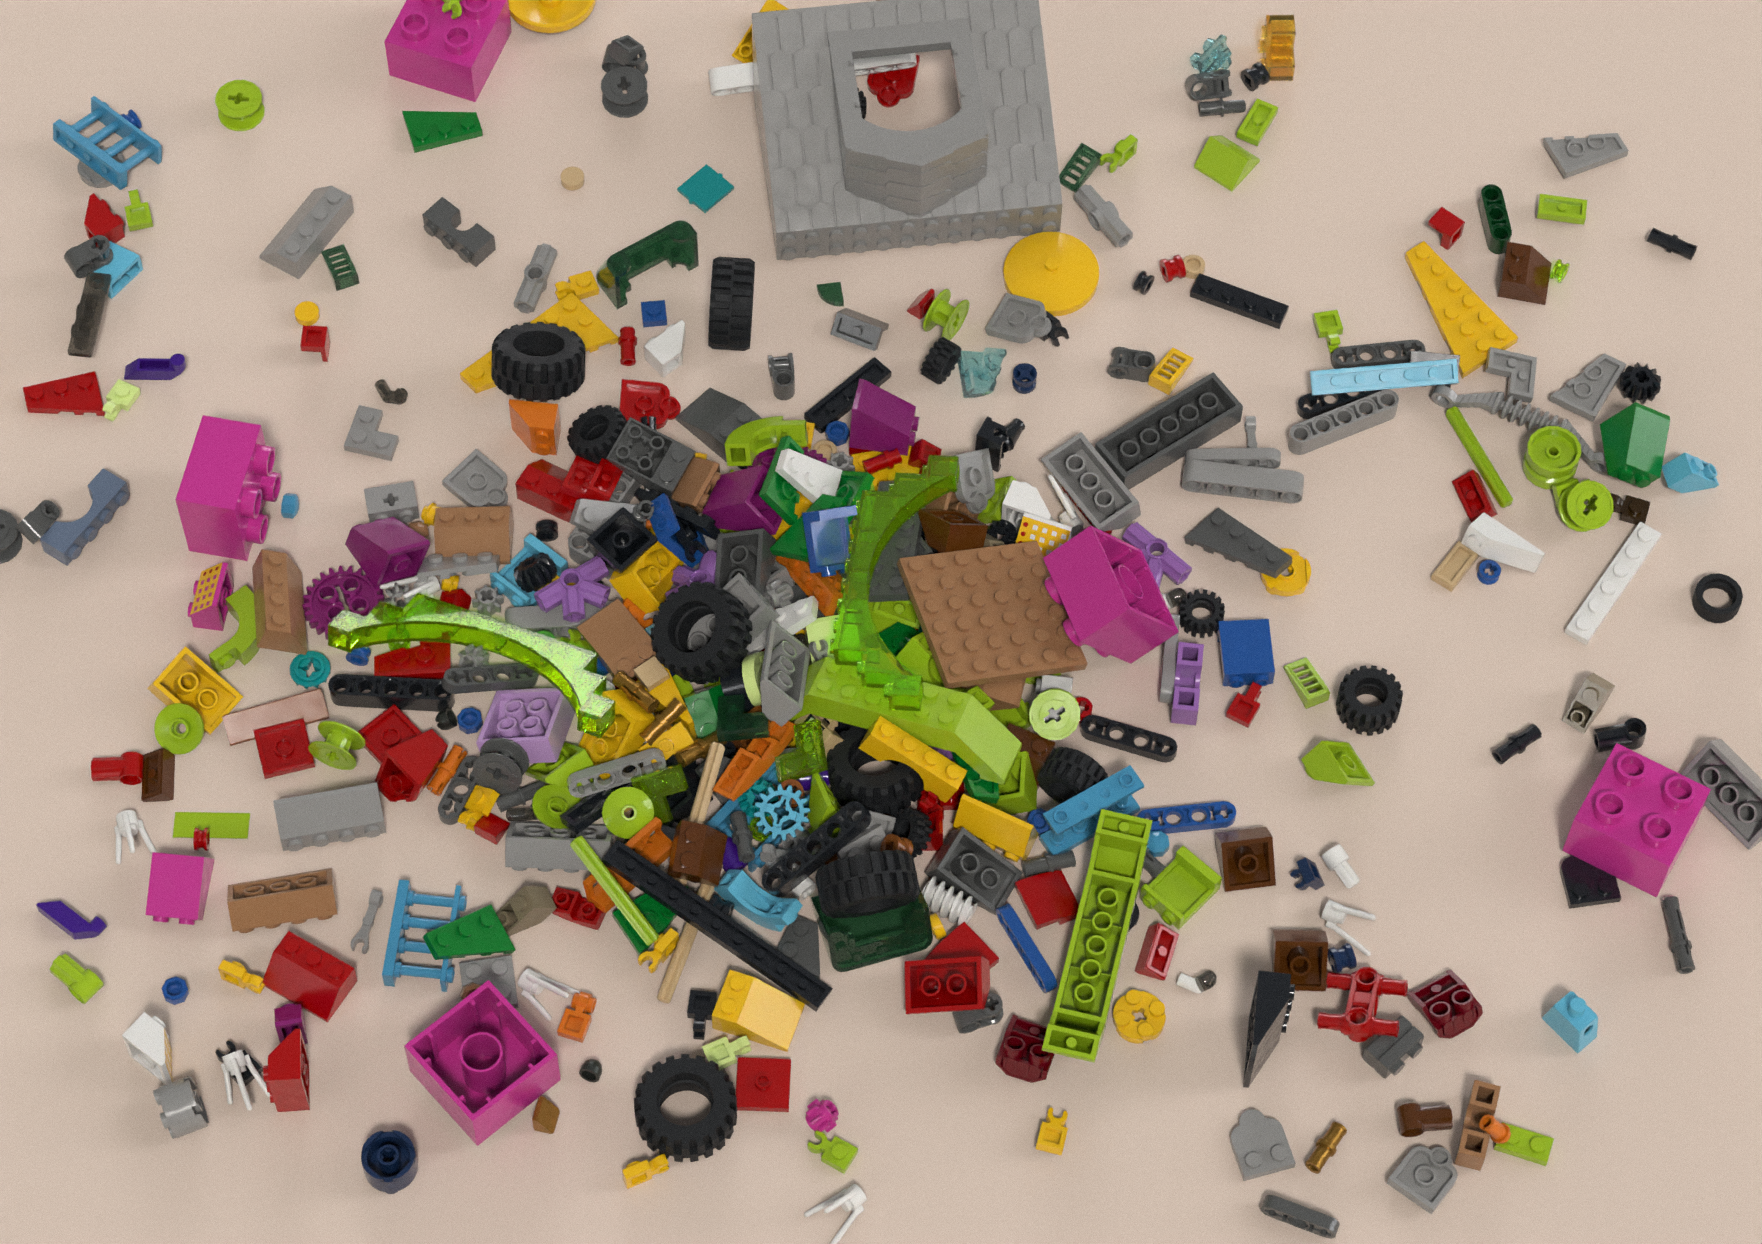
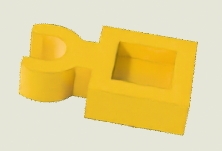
[218,959,265,994]
[1035,1107,1068,1156]
[622,1154,669,1189]

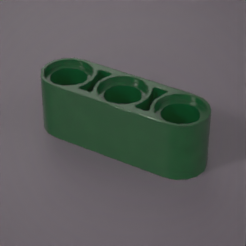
[1478,184,1512,254]

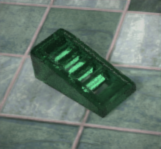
[1059,143,1102,193]
[321,244,359,291]

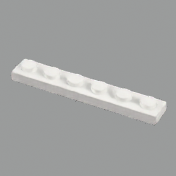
[1565,522,1662,645]

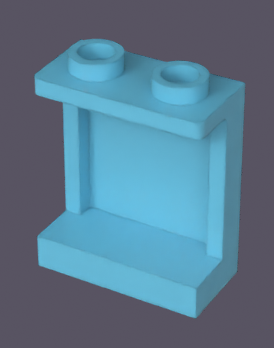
[490,533,568,607]

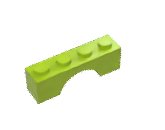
[895,632,995,711]

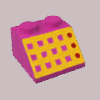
[188,562,234,631]

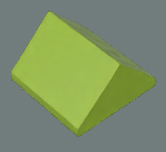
[1194,135,1260,192]

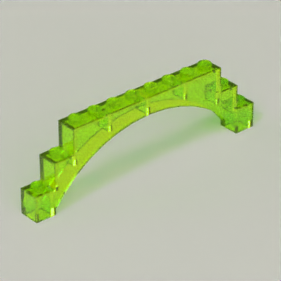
[830,455,960,711]
[328,593,615,738]

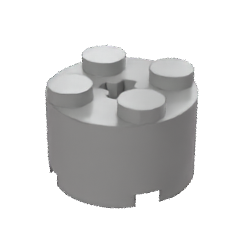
[153,1076,209,1139]

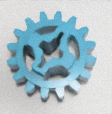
[754,784,811,841]

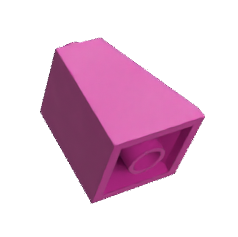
[145,852,214,925]

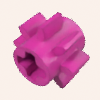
[805,1099,839,1133]

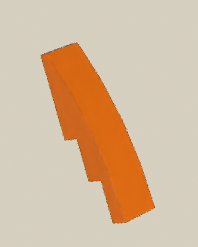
[712,721,799,802]

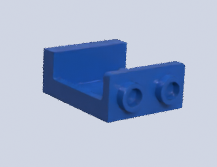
[650,493,709,568]
[802,505,863,577]
[1216,619,1275,688]

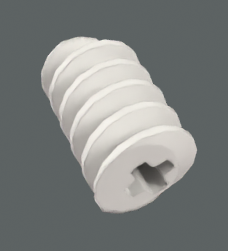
[919,876,978,926]

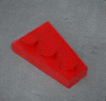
[23,371,105,416]
[374,632,451,679]

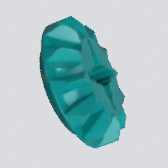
[290,651,331,689]
[738,778,778,819]

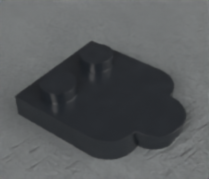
[1560,855,1621,909]

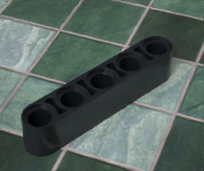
[328,674,455,712]
[762,801,872,897]

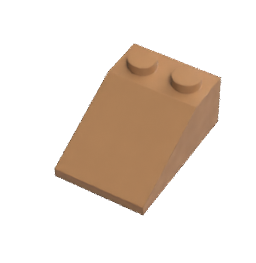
[577,599,658,680]

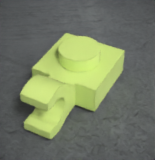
[102,379,141,422]
[702,1035,752,1070]

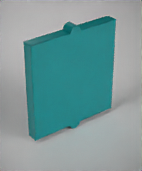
[677,164,734,213]

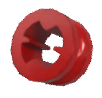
[1076,697,1093,723]
[193,828,210,851]

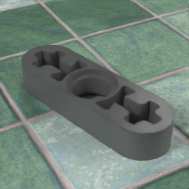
[438,756,479,825]
[1261,1195,1340,1239]

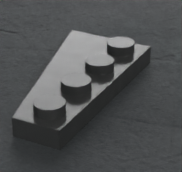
[1184,508,1292,578]

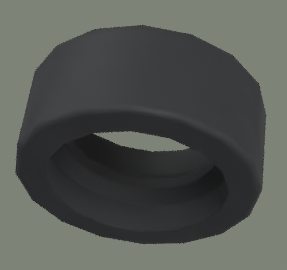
[1692,573,1743,623]

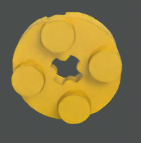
[1260,548,1311,597]
[1112,989,1166,1044]

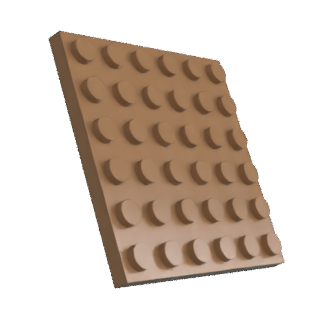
[897,541,1088,689]

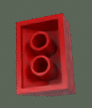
[515,459,579,525]
[262,931,357,1023]
[905,956,990,1015]
[263,1029,310,1112]

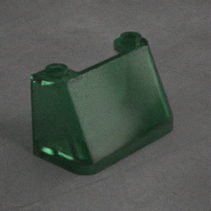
[596,220,699,310]
[811,890,933,972]

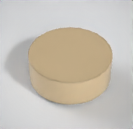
[560,166,585,191]
[1183,255,1205,279]
[813,440,837,461]

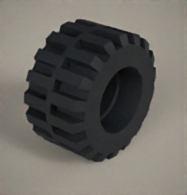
[567,405,627,465]
[1336,665,1403,736]
[1037,747,1108,804]

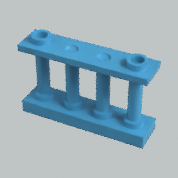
[53,96,162,190]
[706,759,810,873]
[1039,765,1145,855]
[382,880,467,992]

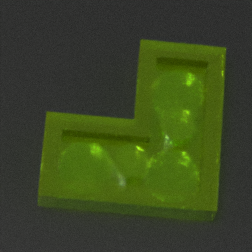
[775,719,828,783]
[631,764,689,823]

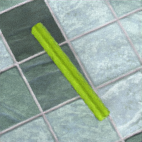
[1446,406,1513,508]
[570,836,659,946]

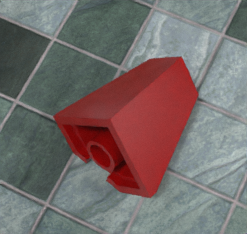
[374,729,448,802]

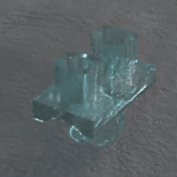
[1190,34,1232,73]

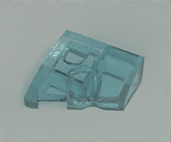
[958,348,1007,398]

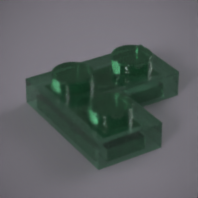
[717,694,770,742]

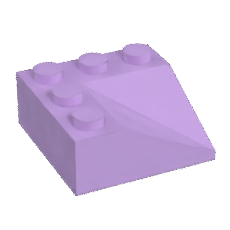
[476,687,576,763]

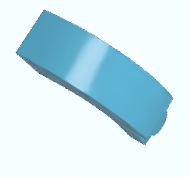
[714,869,803,932]

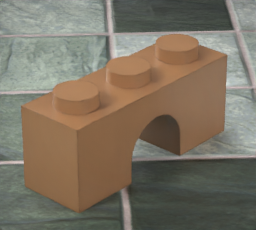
[1454,1080,1501,1171]

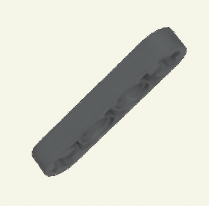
[1331,340,1425,369]
[442,662,540,694]

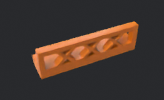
[775,556,858,616]
[583,817,673,913]

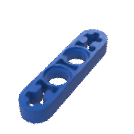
[1137,801,1236,834]
[996,903,1058,993]

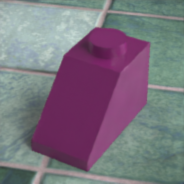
[274,1003,308,1044]

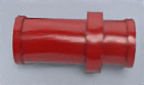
[618,327,637,366]
[862,448,902,474]

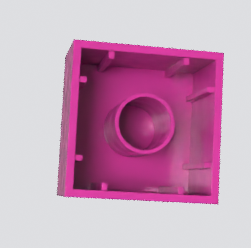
[384,0,512,102]
[175,415,281,561]
[1043,526,1179,664]
[1562,743,1711,898]
[404,980,561,1146]

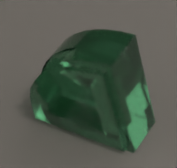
[817,282,844,307]

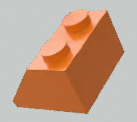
[509,399,561,456]

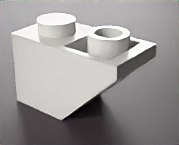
[644,320,686,378]

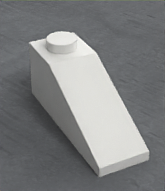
[1461,512,1545,573]

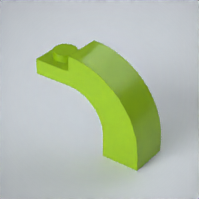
[725,416,808,466]
[208,585,260,673]

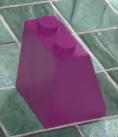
[849,379,920,456]
[702,465,782,535]
[345,517,431,588]

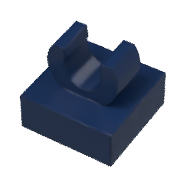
[1290,857,1325,891]

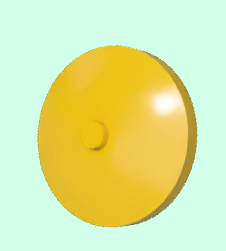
[508,0,596,33]
[1003,232,1099,316]

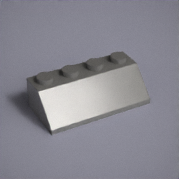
[259,186,354,279]
[1041,432,1141,531]
[687,573,780,685]
[760,620,810,727]
[1680,739,1762,850]
[273,782,386,851]
[505,821,614,873]

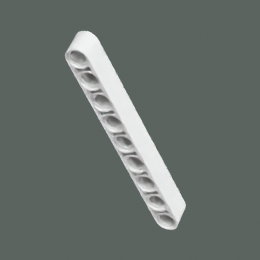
[708,53,917,96]

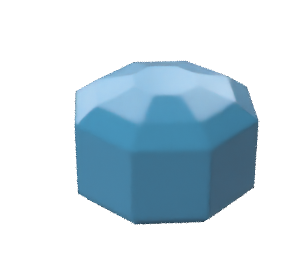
[281,493,299,519]
[1147,830,1170,857]

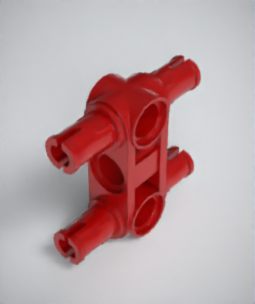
[1317,967,1408,1042]

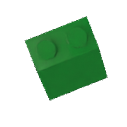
[682,683,742,739]

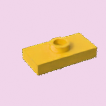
[638,720,695,763]

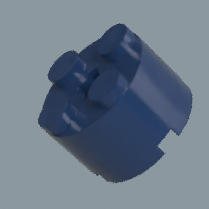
[361,1130,418,1194]

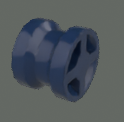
[1012,363,1037,394]
[1328,943,1357,973]

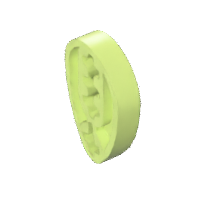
[742,651,765,706]

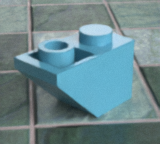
[1662,453,1719,493]

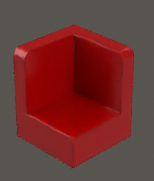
[1428,207,1465,250]
[300,325,330,362]

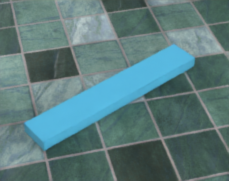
[1310,359,1459,396]

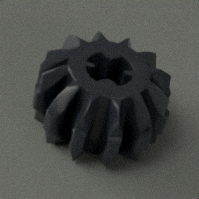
[1619,362,1661,404]
[513,552,557,593]

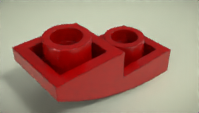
[552,887,606,930]

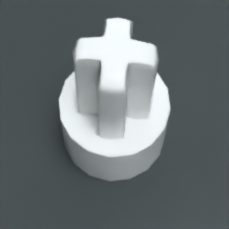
[1321,844,1360,889]

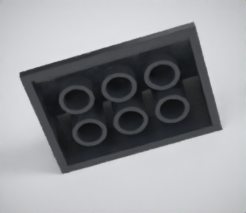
[1243,971,1295,1088]

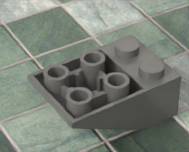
[606,417,696,498]

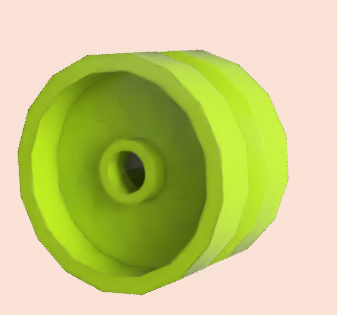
[1522,426,1581,490]

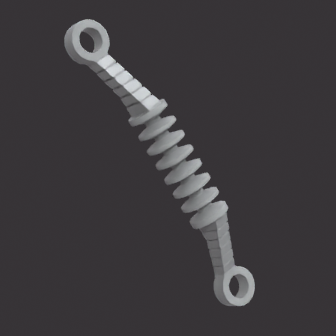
[1431,385,1608,475]

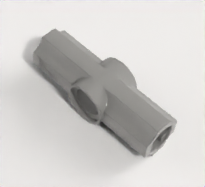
[1074,184,1133,248]
[514,243,557,314]

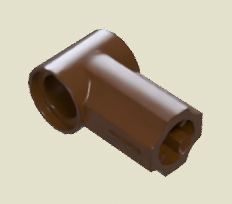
[1397,1103,1453,1137]

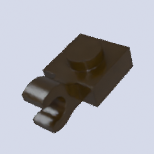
[1610,493,1650,525]

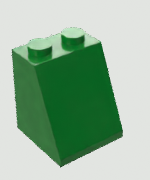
[1600,402,1670,488]

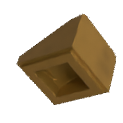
[532,1096,560,1134]

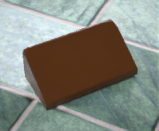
[141,748,175,802]

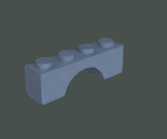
[40,468,130,566]

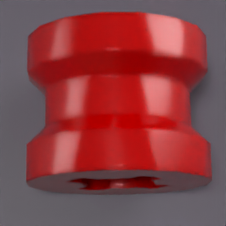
[1159,254,1186,283]

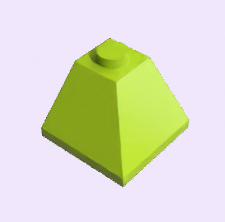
[1301,741,1375,786]
[525,742,595,787]
[983,751,1037,814]
[808,770,841,838]

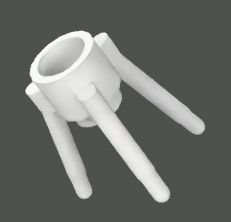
[1048,474,1084,535]
[380,575,440,627]
[114,810,157,864]
[1321,900,1376,956]
[518,968,580,1021]
[221,1049,270,1111]
[804,1184,867,1244]

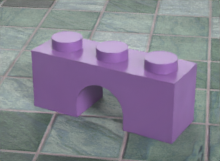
[1171,642,1204,726]

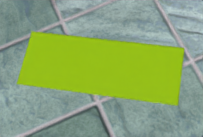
[173,812,250,839]

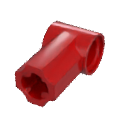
[91,752,144,785]

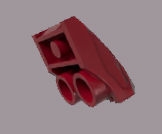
[1407,969,1483,1039]
[995,1014,1055,1083]

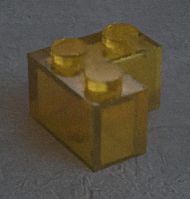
[1258,15,1296,81]

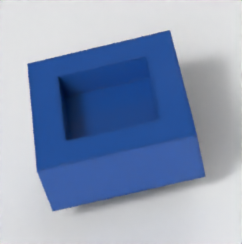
[641,300,667,328]

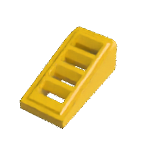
[1148,347,1194,395]

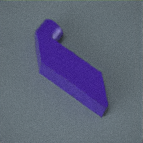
[124,354,186,380]
[36,901,107,940]

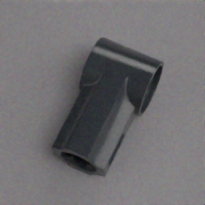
[1593,718,1647,752]

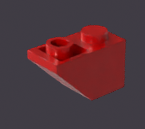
[84,193,125,247]

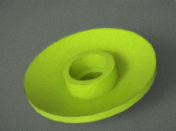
[154,703,204,754]
[532,784,581,829]
[602,787,654,839]

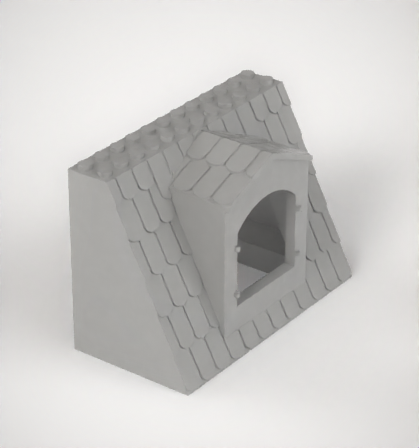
[752,0,1062,260]

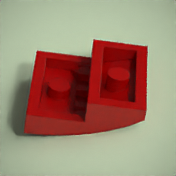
[559,455,623,501]
[1014,870,1079,930]
[924,922,999,969]

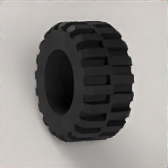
[708,257,755,351]
[491,322,586,402]
[650,582,753,684]
[826,725,924,815]
[815,850,920,919]
[634,1054,737,1162]

